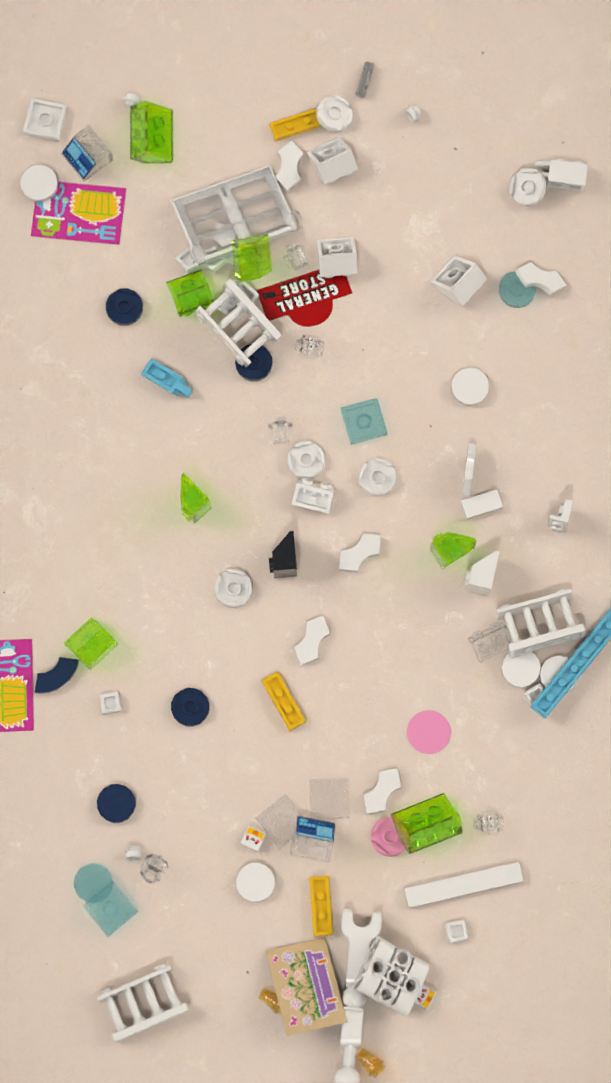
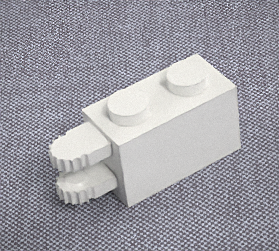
[535,158,588,192]

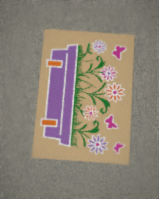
[266,937,347,1036]

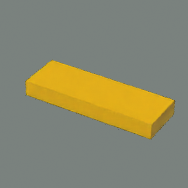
[269,108,323,142]
[261,672,306,732]
[309,876,333,937]

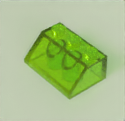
[130,101,173,164]
[391,793,463,854]

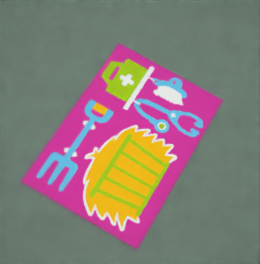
[31,182,126,245]
[0,639,34,732]

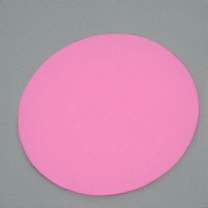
[407,711,451,754]

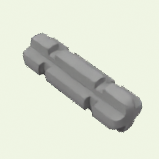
[356,62,374,98]

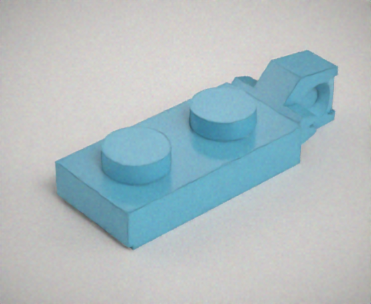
[141,358,192,398]

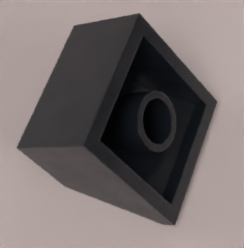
[269,531,297,578]

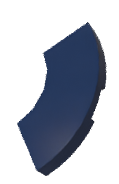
[35,657,79,694]

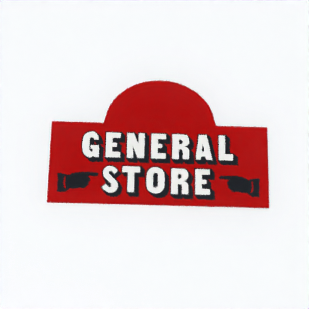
[257,270,353,327]

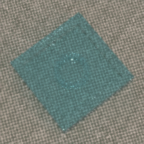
[341,398,387,445]
[83,881,138,937]

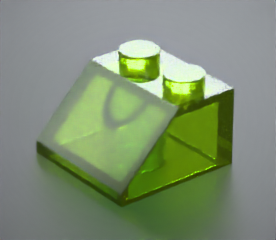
[231,234,272,282]
[166,270,214,317]
[180,473,212,524]
[430,532,477,569]
[63,617,118,671]

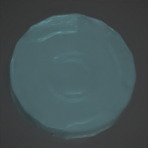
[499,271,536,308]
[73,863,113,903]

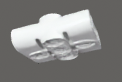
[354,937,429,1016]

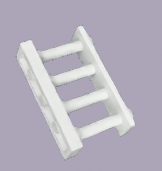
[195,279,282,367]
[497,589,585,658]
[97,964,190,1042]

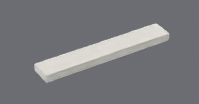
[404,862,524,908]

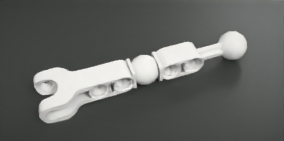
[334,908,382,1083]

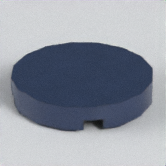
[106,288,143,326]
[235,344,273,382]
[171,688,209,727]
[97,784,136,823]

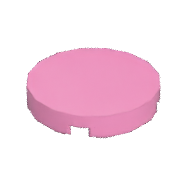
[371,817,410,857]

